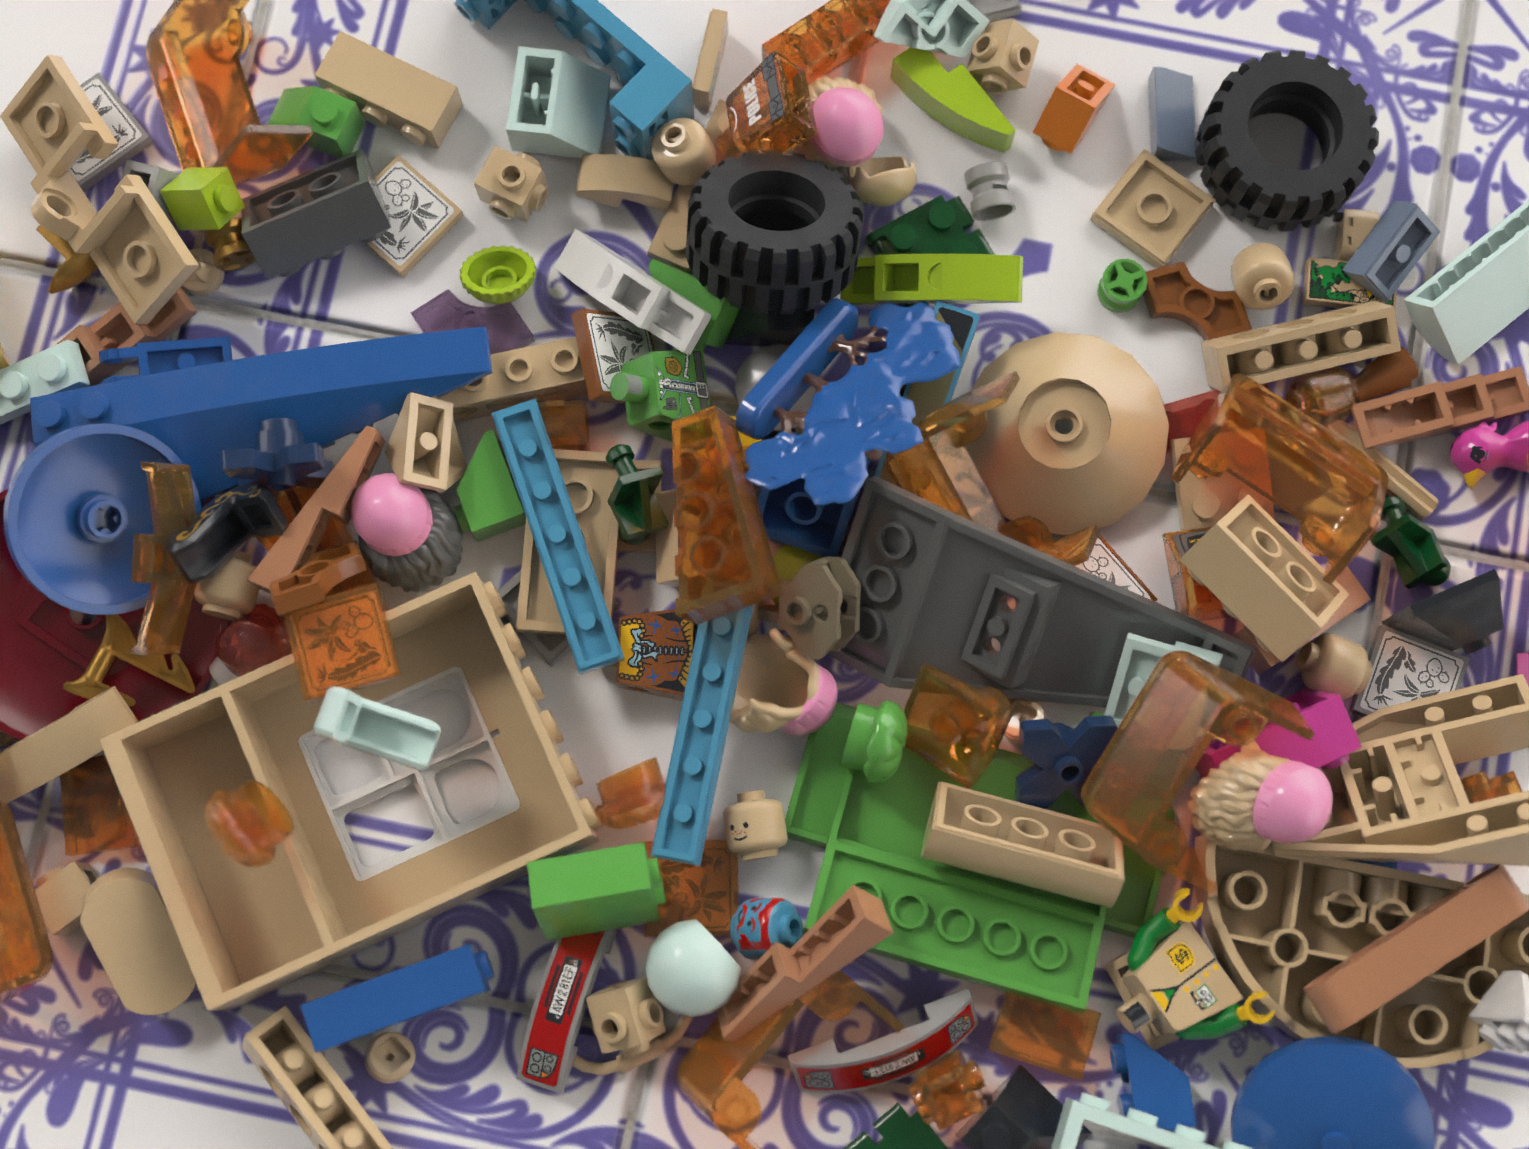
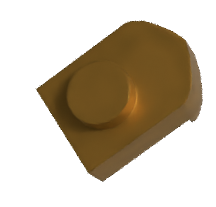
[36,225,98,294]

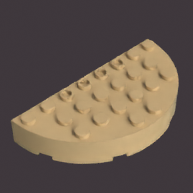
[1193,835,1529,1068]

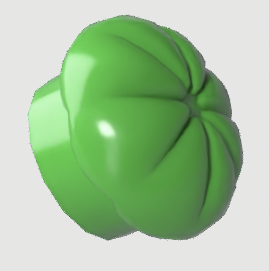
[841,700,908,783]

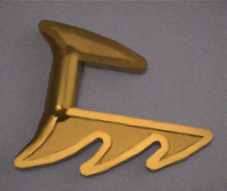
[63,614,195,706]

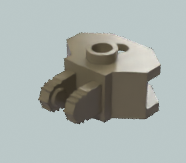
[757,556,861,660]

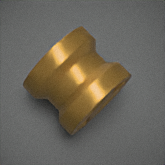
[204,218,256,271]

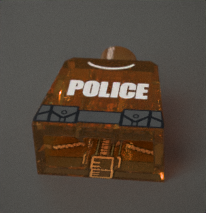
[716,50,817,157]

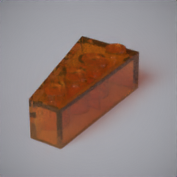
[672,406,783,625]

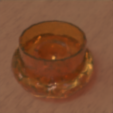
[595,757,666,829]
[205,780,294,868]

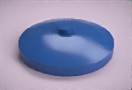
[3,424,201,615]
[1230,1036,1434,1149]

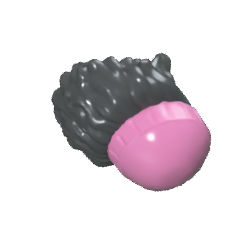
[351,473,464,594]

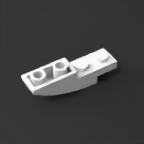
[554,228,712,355]

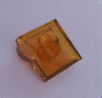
[904,663,1012,789]

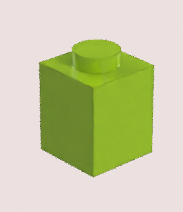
[160,167,245,230]

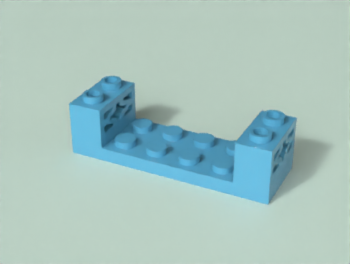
[454,0,694,160]

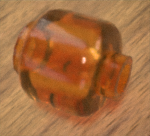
[1286,366,1358,428]

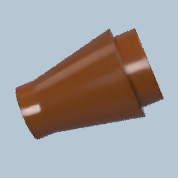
[1346,346,1419,404]

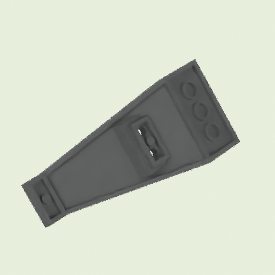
[827,476,1257,734]

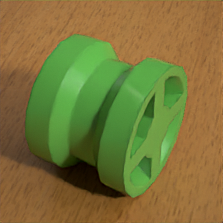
[1097,258,1148,313]

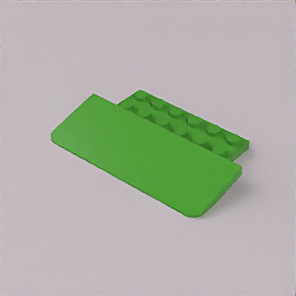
[785,703,1174,1014]

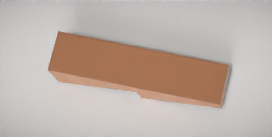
[247,426,386,594]
[716,885,893,1043]

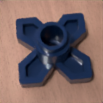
[222,418,335,492]
[1015,716,1118,809]

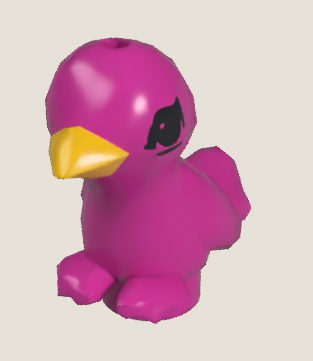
[1450,421,1529,489]

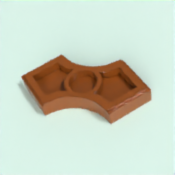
[1143,262,1252,341]
[269,541,367,616]

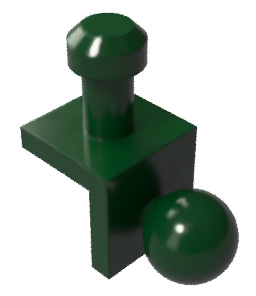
[605,444,669,545]
[1370,496,1451,589]

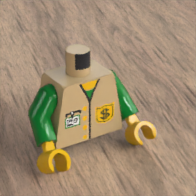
[1116,888,1276,1040]

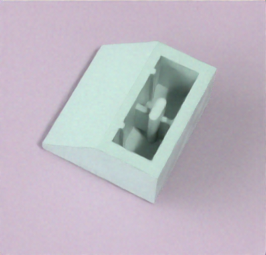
[506,46,611,158]

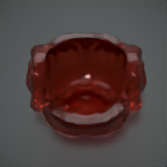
[215,603,299,676]

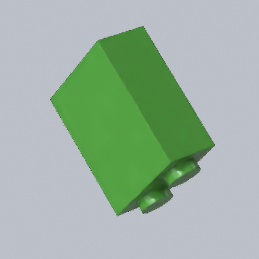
[527,842,666,941]

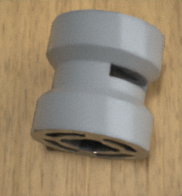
[964,161,1016,221]

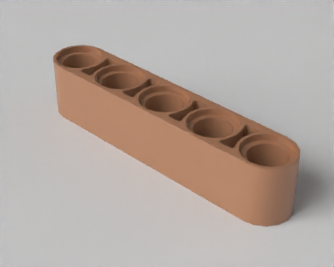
[1303,865,1529,1034]

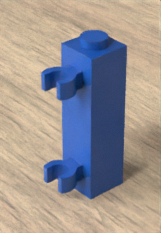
[301,944,494,1053]

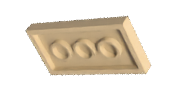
[516,449,619,635]

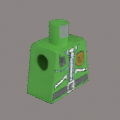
[610,349,714,445]

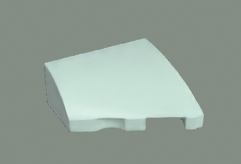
[874,0,990,58]

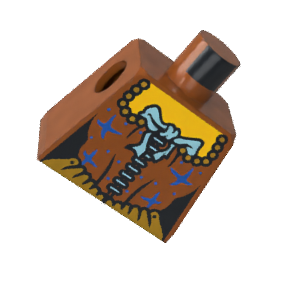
[608,607,696,701]

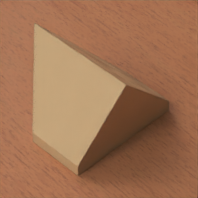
[385,392,467,493]

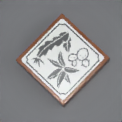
[571,308,655,403]

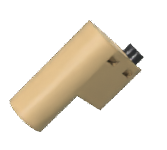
[1332,209,1380,261]

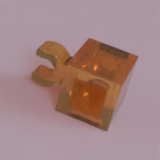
[537,399,590,451]

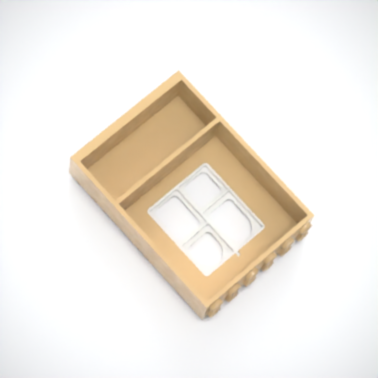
[99,572,603,1011]

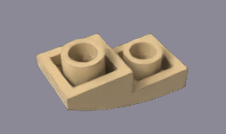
[576,154,673,211]

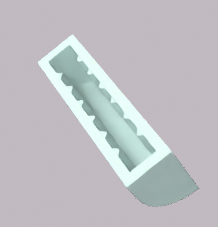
[1403,200,1529,365]

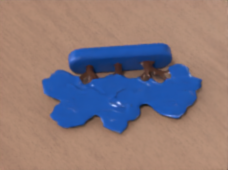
[735,298,961,505]

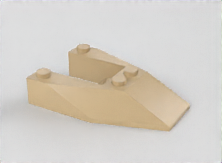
[1271,674,1529,866]

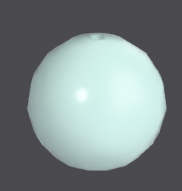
[645,919,741,1017]

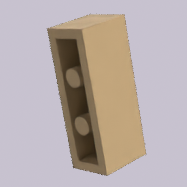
[315,31,463,149]

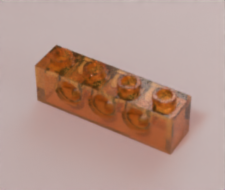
[762,0,890,101]

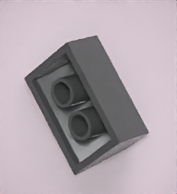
[241,148,391,280]

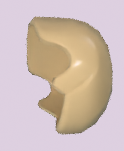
[847,157,917,207]

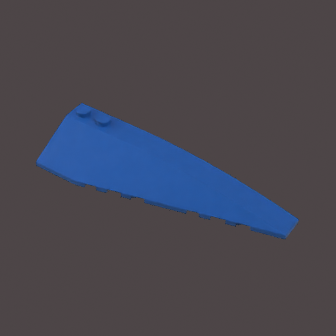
[30,326,493,504]

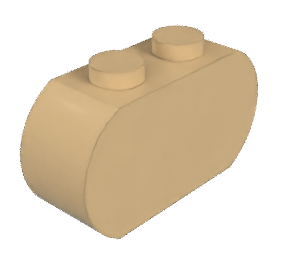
[80,867,196,1015]

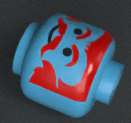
[730,897,803,961]

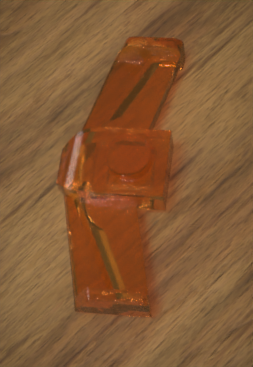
[130,462,196,655]

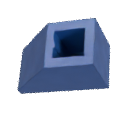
[1109,1032,1197,1130]

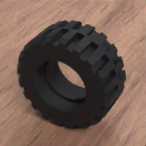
[1195,50,1379,232]
[686,150,864,315]

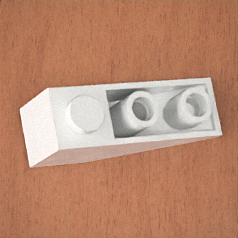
[1468,971,1529,1053]

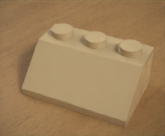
[1179,494,1350,662]

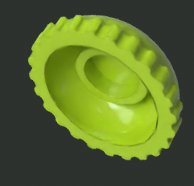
[459,245,536,305]

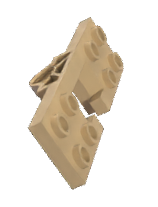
[0,55,199,324]

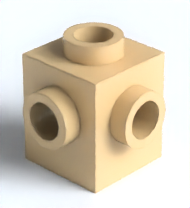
[967,18,1039,94]
[474,146,549,222]
[586,976,666,1057]

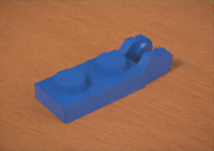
[99,337,233,384]

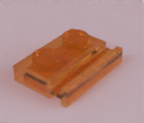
[60,756,140,856]
[987,992,1102,1081]

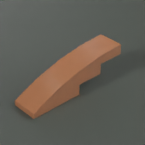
[57,287,198,387]
[1350,366,1529,450]

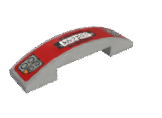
[516,929,618,1094]
[787,988,979,1093]

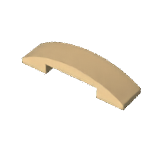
[0,686,139,806]

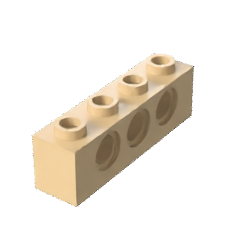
[1201,301,1401,393]
[432,337,588,423]
[242,1005,393,1149]

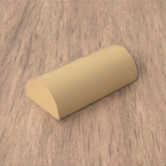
[921,782,1125,908]

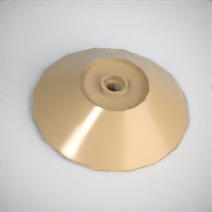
[959,332,1169,536]

